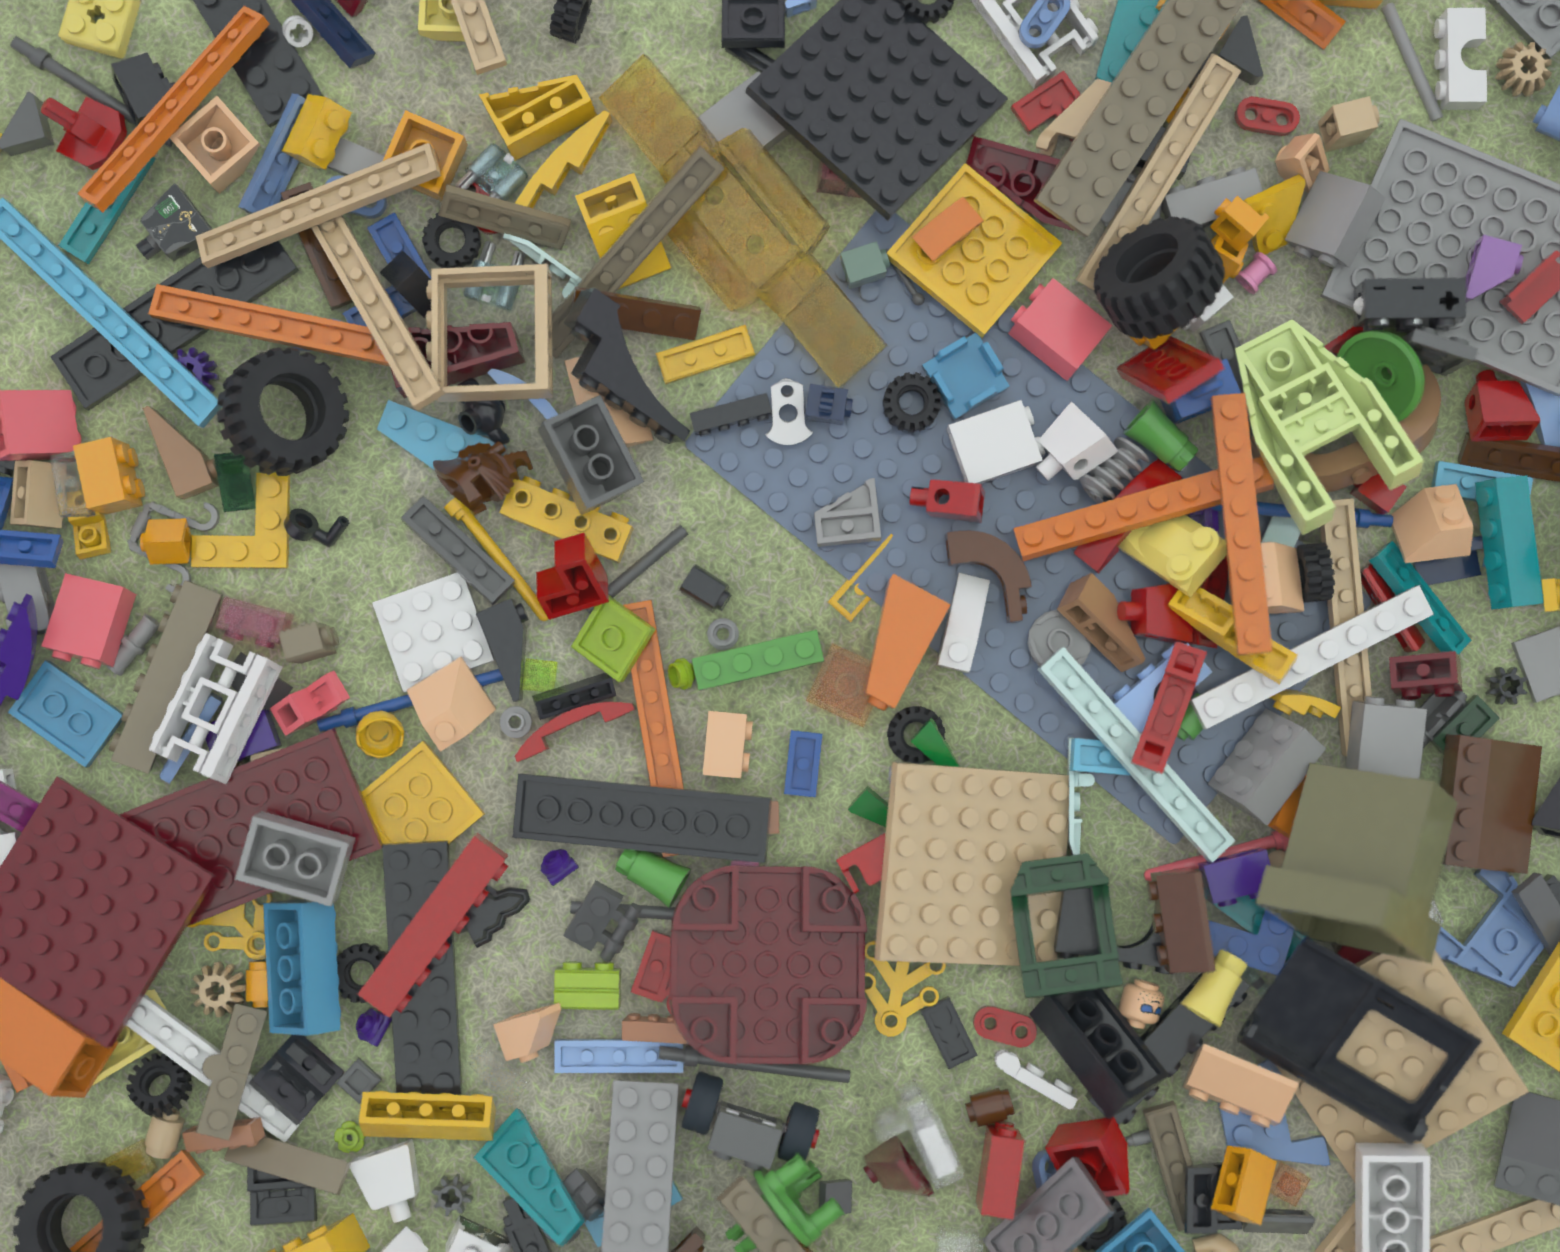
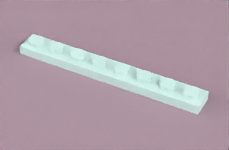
[1037,647,1235,863]

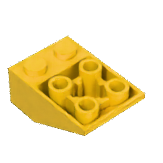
[575,173,672,290]

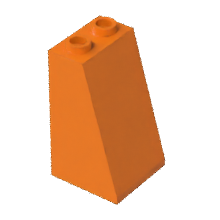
[864,574,951,711]
[0,978,119,1098]

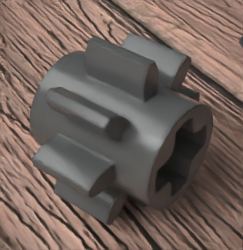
[432,1173,473,1216]

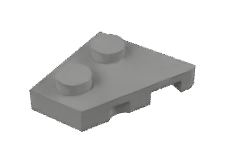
[814,478,881,547]

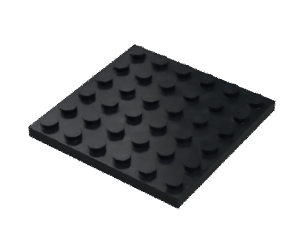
[745,0,1008,221]

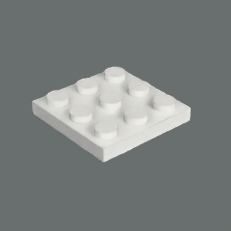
[372,573,495,693]

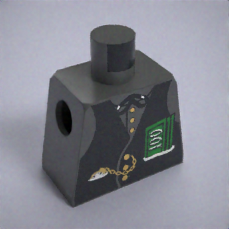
[136,183,212,261]

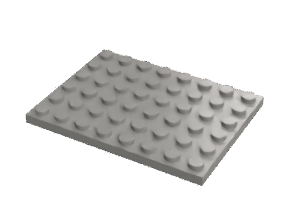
[1320,119,1560,397]

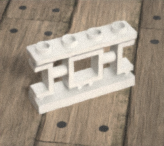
[971,0,1099,89]
[149,633,283,784]

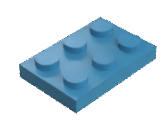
[8,660,123,768]

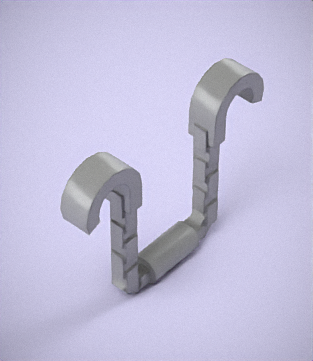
[127,501,220,592]

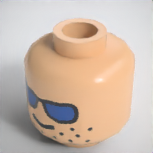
[1118,979,1165,1029]

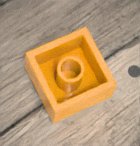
[383,110,468,202]
[73,437,145,514]

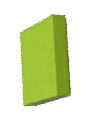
[571,596,656,683]

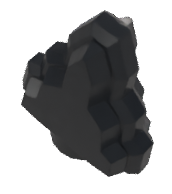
[460,885,531,948]

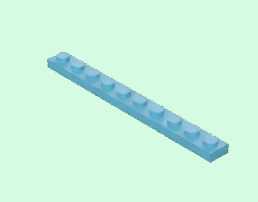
[0,197,223,428]

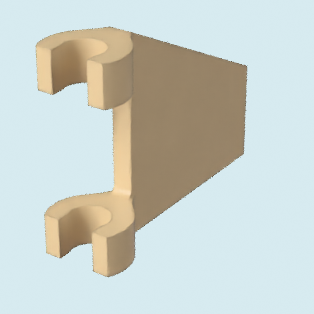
[1036,79,1112,157]

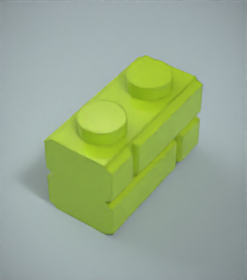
[554,961,621,1010]

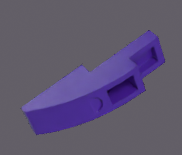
[0,593,38,706]

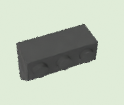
[538,395,644,515]

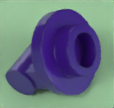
[541,849,579,886]
[356,1009,392,1047]

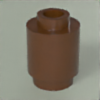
[965,1088,1015,1127]

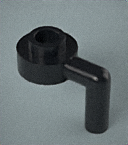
[284,508,349,547]

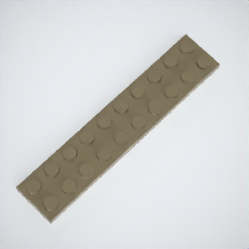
[1034,0,1245,238]

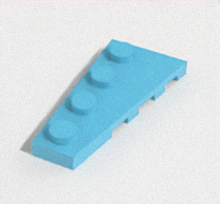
[377,400,507,504]

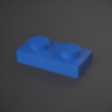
[784,730,823,797]

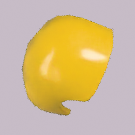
[356,710,404,758]

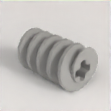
[1079,437,1150,504]

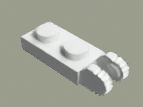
[994,1049,1078,1110]

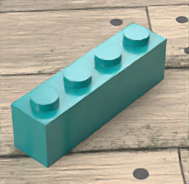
[1475,475,1544,610]

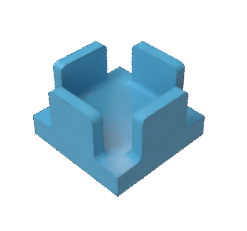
[922,333,1010,420]

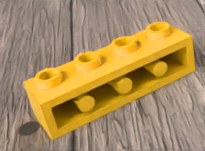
[499,476,634,563]
[358,1091,496,1141]

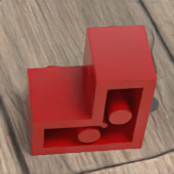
[536,532,609,620]

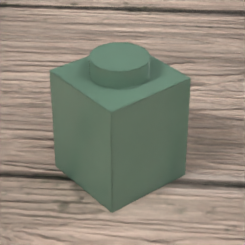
[840,241,890,289]

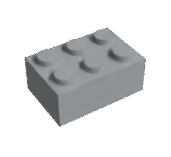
[1208,709,1326,825]
[235,811,355,906]

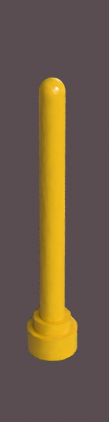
[444,498,549,621]

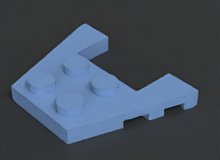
[1435,869,1544,987]
[1218,1059,1330,1166]

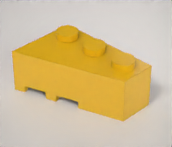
[478,75,597,161]
[267,1213,370,1252]

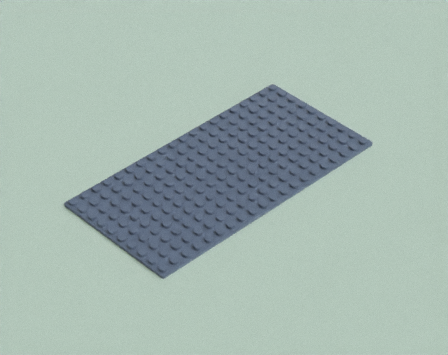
[685,211,1371,844]

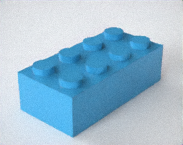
[263,899,341,1036]

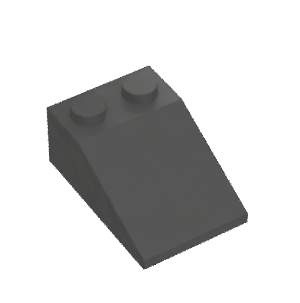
[1494,1092,1560,1206]

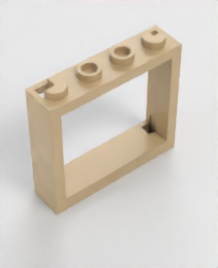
[426,264,553,403]

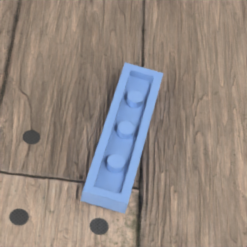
[554,1039,684,1073]

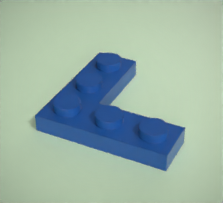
[343,212,431,327]
[0,477,63,568]
[1208,910,1294,976]

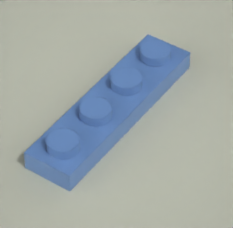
[238,93,306,214]

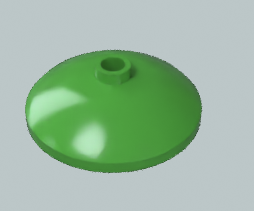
[1337,330,1425,422]

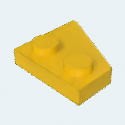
[1244,174,1306,255]

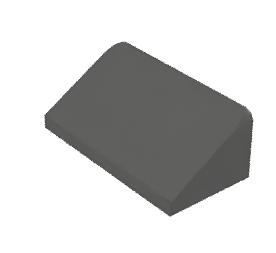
[1243,1209,1315,1234]

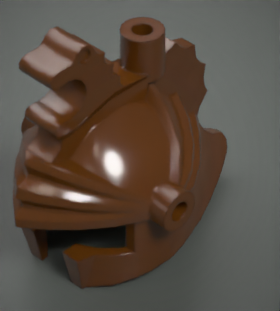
[433,441,533,515]

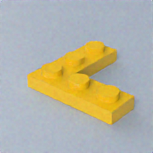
[191,473,290,568]

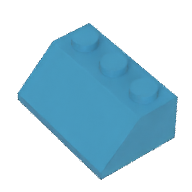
[1095,1207,1185,1252]

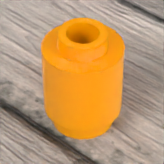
[246,961,268,1008]

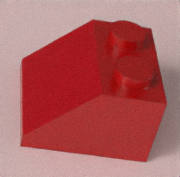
[1045,1117,1130,1197]

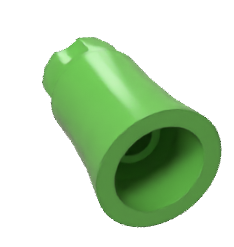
[1123,400,1198,471]
[615,849,691,908]

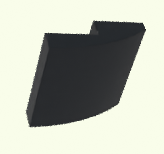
[249,1035,344,1126]
[1184,1162,1242,1234]
[247,1167,317,1226]

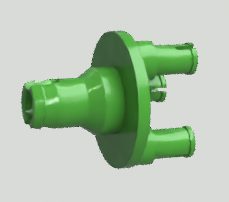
[725,1153,845,1252]

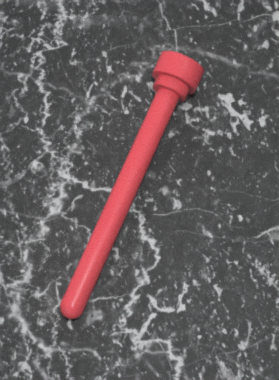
[1144,831,1289,881]

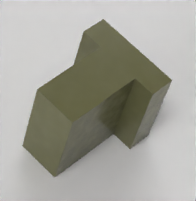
[1256,763,1458,964]

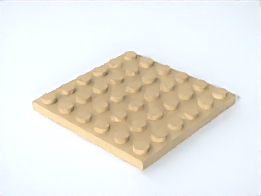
[874,762,1069,966]
[1276,950,1529,1182]

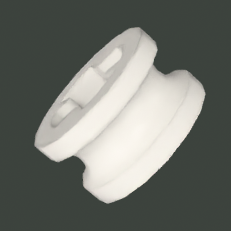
[282,15,313,47]

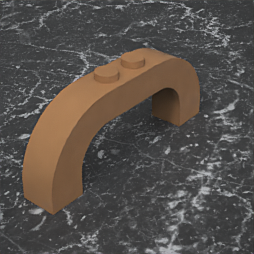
[1251,364,1441,493]

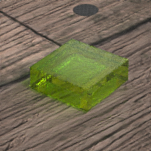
[522,658,558,692]

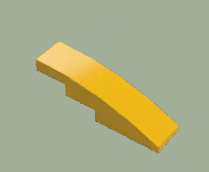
[515,110,612,208]
[1168,587,1298,685]

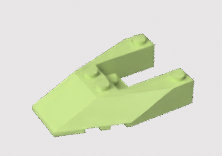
[1235,319,1424,535]

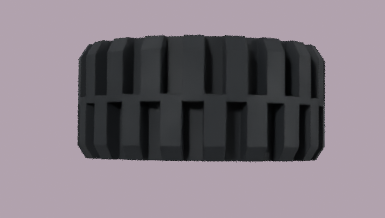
[1094,216,1225,339]
[217,347,349,476]
[13,1162,150,1252]

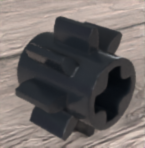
[1485,667,1527,705]

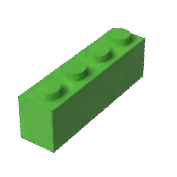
[692,630,824,691]

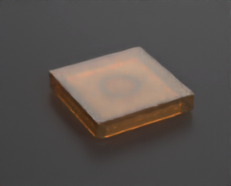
[806,643,873,727]

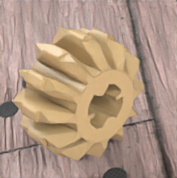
[1495,41,1552,97]
[190,961,246,1017]

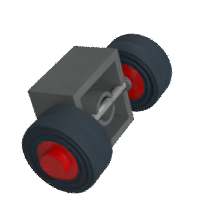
[681,1072,820,1171]

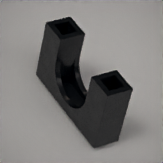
[1054,888,1174,975]

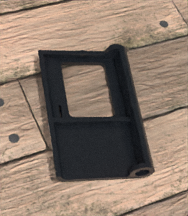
[1237,937,1482,1144]

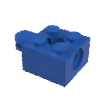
[1160,358,1241,425]

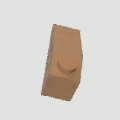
[143,406,221,500]
[1057,573,1146,672]

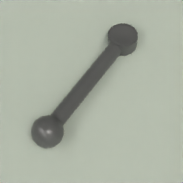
[885,248,925,306]

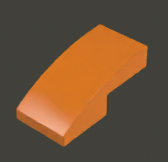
[912,197,984,262]

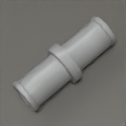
[106,614,160,676]

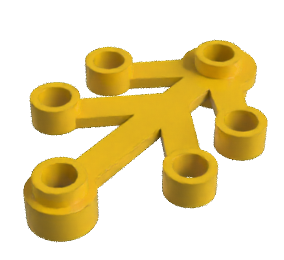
[187,893,272,960]
[865,940,946,1037]

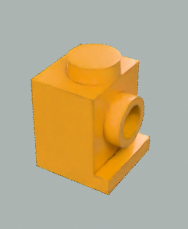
[1210,196,1269,252]

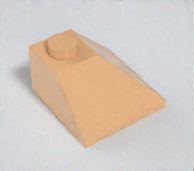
[407,656,496,752]

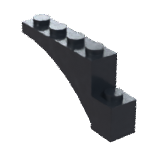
[564,287,690,444]

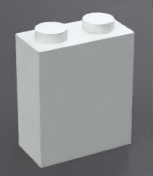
[946,400,1045,484]

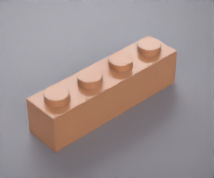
[622,1013,688,1044]
[182,1117,265,1154]

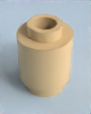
[144,1108,185,1159]

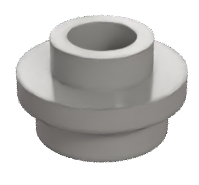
[707,618,739,650]
[500,706,532,738]

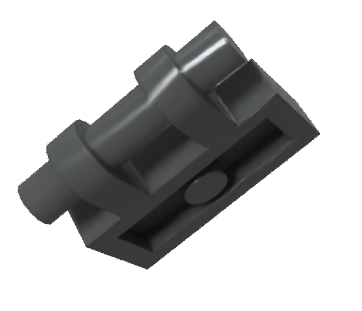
[563,880,642,962]

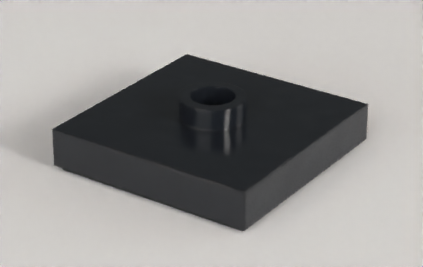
[721,0,785,48]

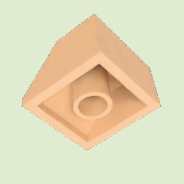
[170,96,260,194]
[1391,484,1473,563]
[1261,542,1305,614]

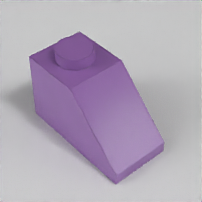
[1465,235,1524,303]

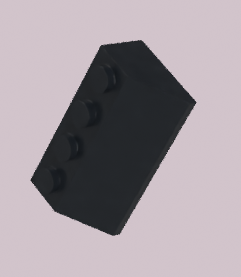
[1029,989,1170,1119]

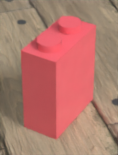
[1008,278,1113,381]
[0,390,82,461]
[41,573,136,669]

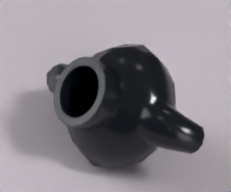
[457,378,510,444]

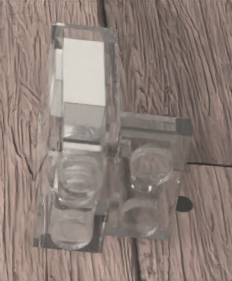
[871,1080,966,1190]

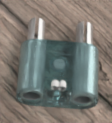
[455,143,528,201]
[463,241,525,312]

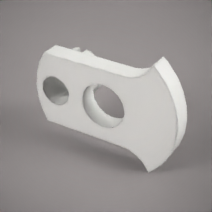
[765,378,813,445]

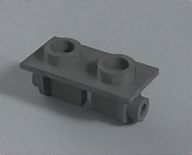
[1420,691,1468,748]

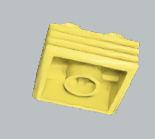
[58,0,141,59]

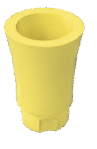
[1180,949,1248,1028]

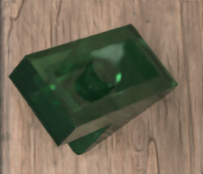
[214,452,256,512]

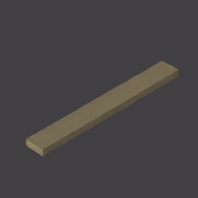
[532,146,725,359]

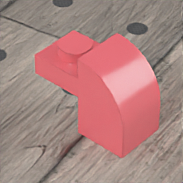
[269,671,350,736]

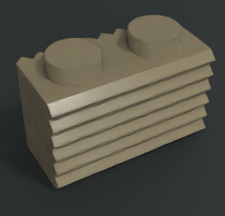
[279,621,339,664]

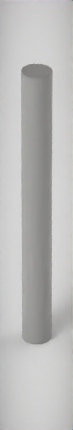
[1381,2,1444,122]

